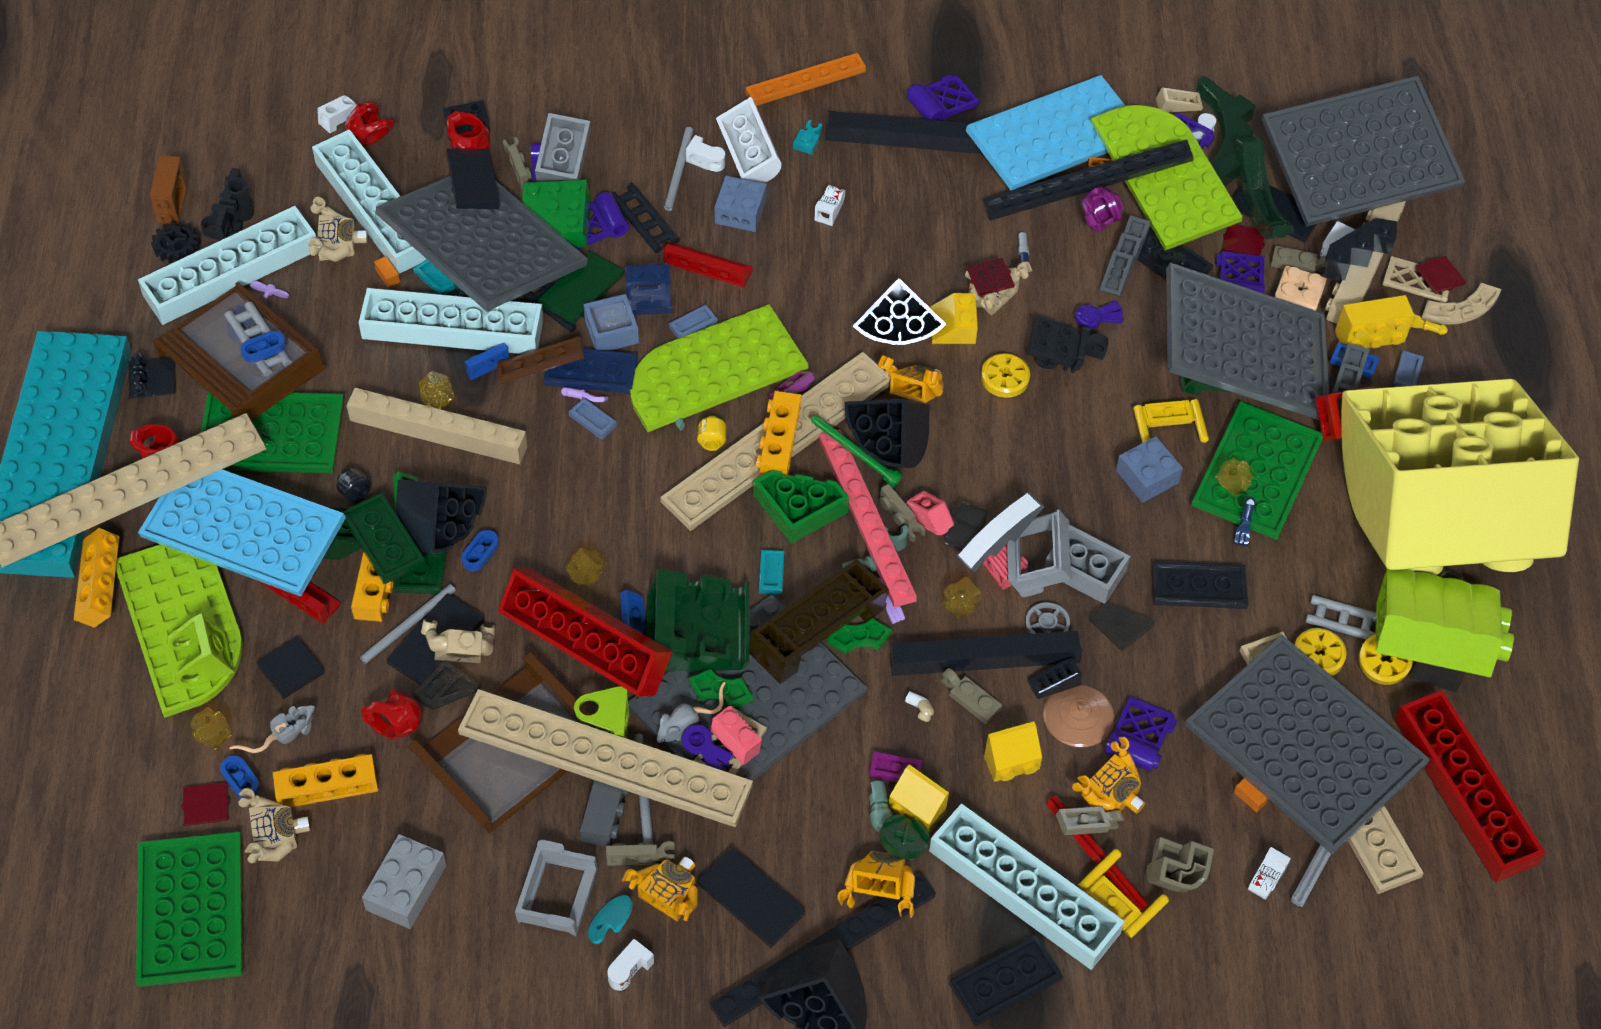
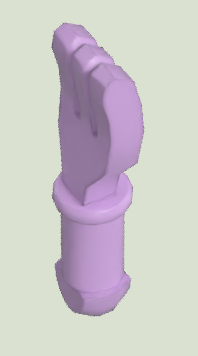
[561,387,609,402]
[878,578,905,624]

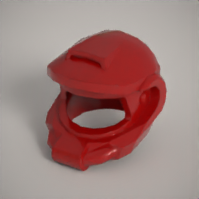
[345,102,394,146]
[446,111,490,149]
[129,424,183,459]
[361,688,423,739]

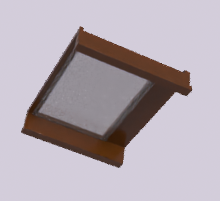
[152,282,326,421]
[408,652,605,834]

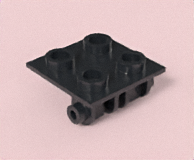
[128,353,175,399]

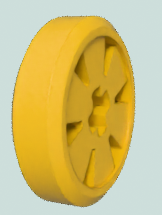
[981,353,1030,398]
[1294,628,1347,676]
[1359,634,1413,685]

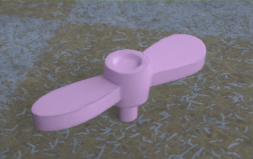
[250,281,289,298]

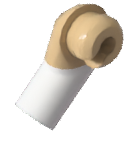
[905,691,934,722]

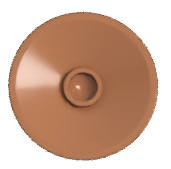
[1043,684,1115,747]

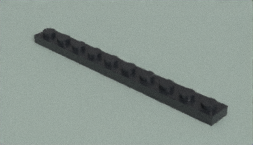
[983,139,1194,221]
[710,874,936,1027]

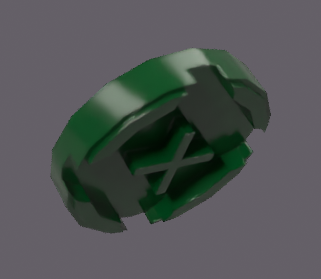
[879,814,929,859]

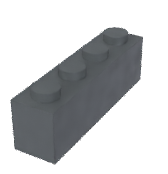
[580,780,630,847]

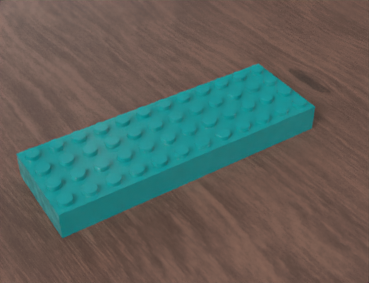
[0,331,132,578]

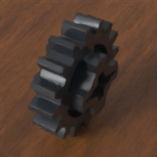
[151,221,200,264]

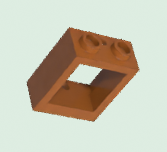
[150,156,188,224]

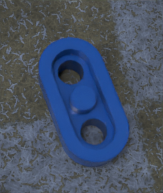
[240,331,286,363]
[461,530,499,572]
[220,756,260,799]

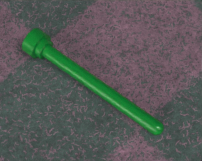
[811,415,903,489]

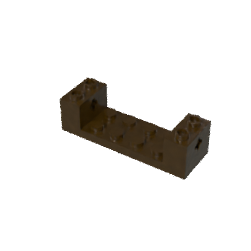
[749,559,889,684]

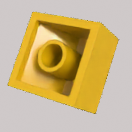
[930,293,978,344]
[984,721,1042,782]
[889,765,949,833]

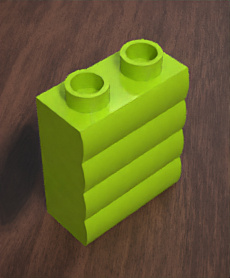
[1376,568,1514,678]

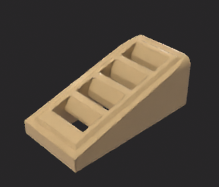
[1156,87,1203,112]

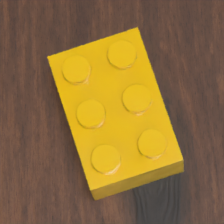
[1335,295,1415,348]

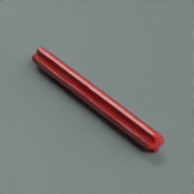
[1046,796,1149,913]

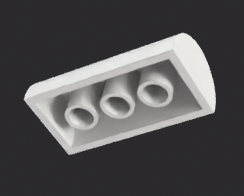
[716,97,781,183]

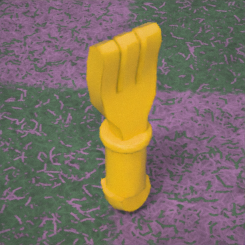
[1411,314,1448,335]

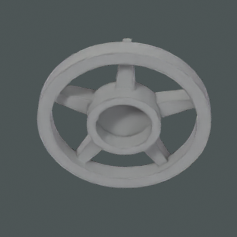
[1026,602,1070,634]

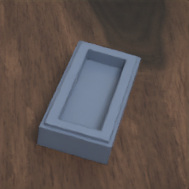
[669,305,718,339]
[1392,351,1424,387]
[569,398,617,440]

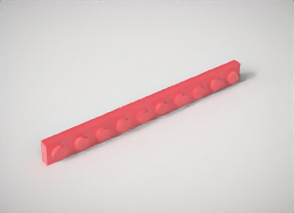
[819,429,917,607]

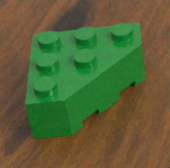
[522,179,591,247]
[753,470,849,544]

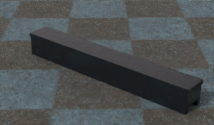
[826,111,983,154]
[890,631,1083,676]

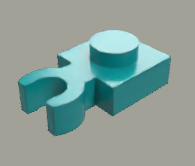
[793,120,822,155]

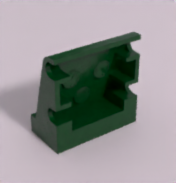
[646,569,750,674]

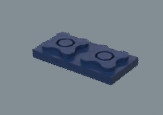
[543,348,638,394]

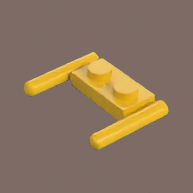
[1133,399,1209,443]
[1077,849,1169,938]

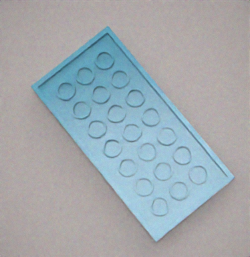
[966,75,1125,190]
[138,469,346,597]

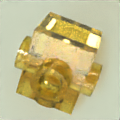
[418,371,455,409]
[1215,457,1254,497]
[565,548,608,585]
[943,576,981,619]
[190,707,232,751]

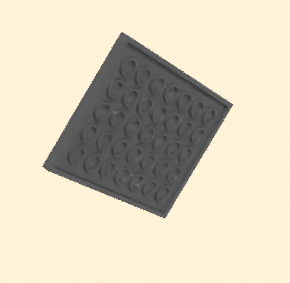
[1261,76,1465,227]
[375,176,588,312]
[1166,263,1329,420]
[629,595,867,781]
[1185,635,1430,855]

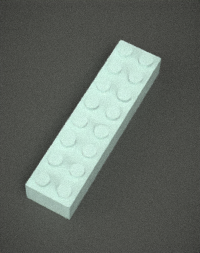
[312,129,426,274]
[138,206,316,325]
[359,288,543,354]
[929,803,1125,970]

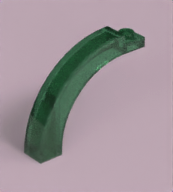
[1236,136,1293,239]

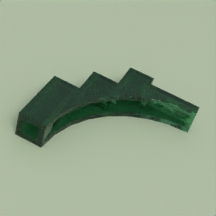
[1196,76,1255,187]

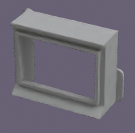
[1007,509,1071,597]
[515,840,598,937]

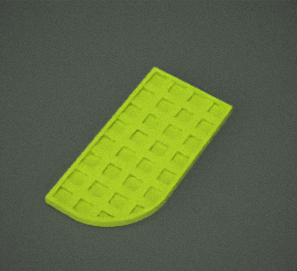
[1091,105,1243,251]
[630,304,808,432]
[116,544,243,718]

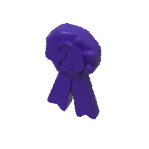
[1075,301,1124,329]
[682,725,733,771]

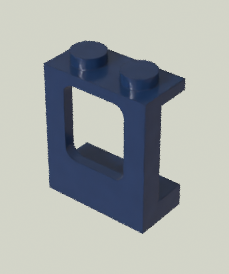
[625,263,672,315]

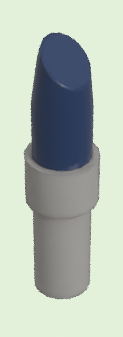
[1018,232,1029,263]

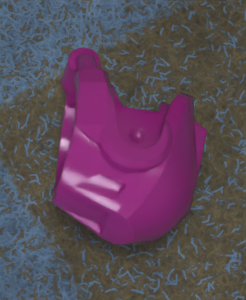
[1082,186,1124,232]

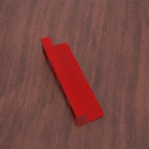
[664,243,753,288]
[256,580,341,624]

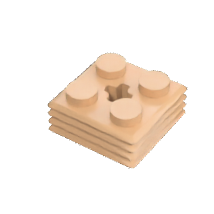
[1275,266,1327,311]

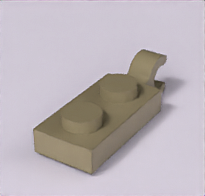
[503,137,531,191]
[1271,245,1326,274]
[879,484,925,542]
[941,668,1002,725]
[1056,806,1124,835]
[606,841,675,866]

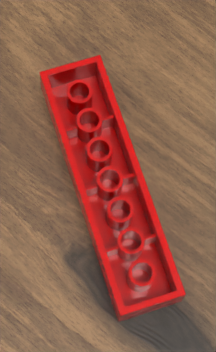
[497,569,672,697]
[1395,690,1546,883]

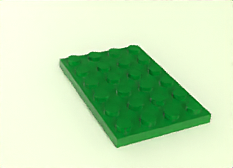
[201,391,344,474]
[1191,401,1323,540]
[136,832,243,987]

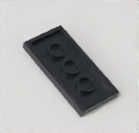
[446,148,500,209]
[1233,176,1317,243]
[1137,219,1213,280]
[1152,561,1248,609]
[386,593,485,688]
[697,848,806,948]
[949,935,1063,1027]

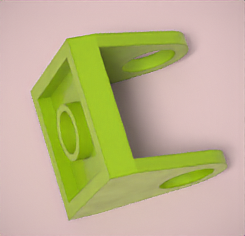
[167,613,234,686]
[574,687,629,739]

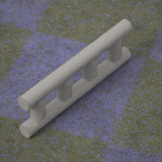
[224,302,292,377]
[1306,595,1376,640]

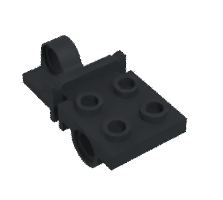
[200,168,254,240]
[1027,316,1109,373]

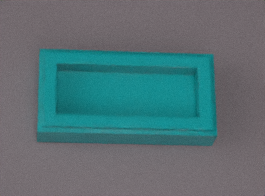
[413,259,458,295]
[759,550,784,595]

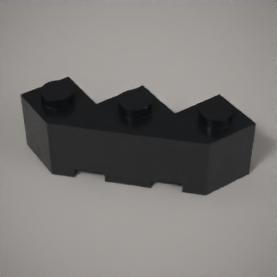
[1323,218,1397,281]

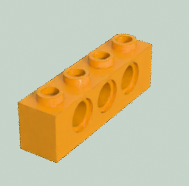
[756,391,802,476]
[74,528,119,628]
[351,552,393,622]
[273,754,378,808]

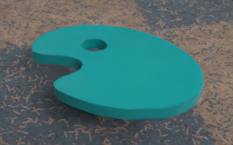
[588,895,633,944]

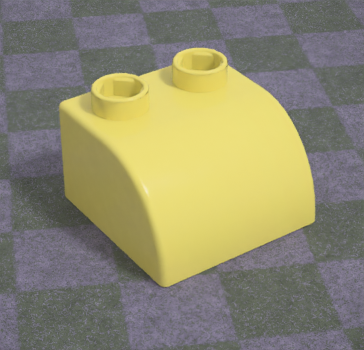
[1341,379,1579,575]

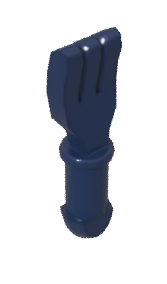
[1234,497,1256,546]

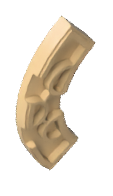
[1422,283,1502,325]

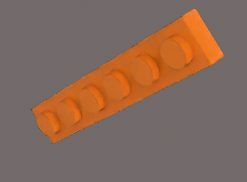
[745,53,866,106]

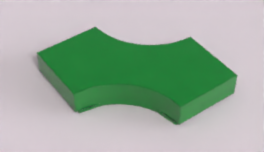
[827,618,892,655]
[688,669,753,709]

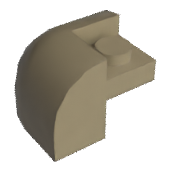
[1146,837,1214,892]

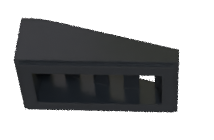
[1028,658,1082,699]

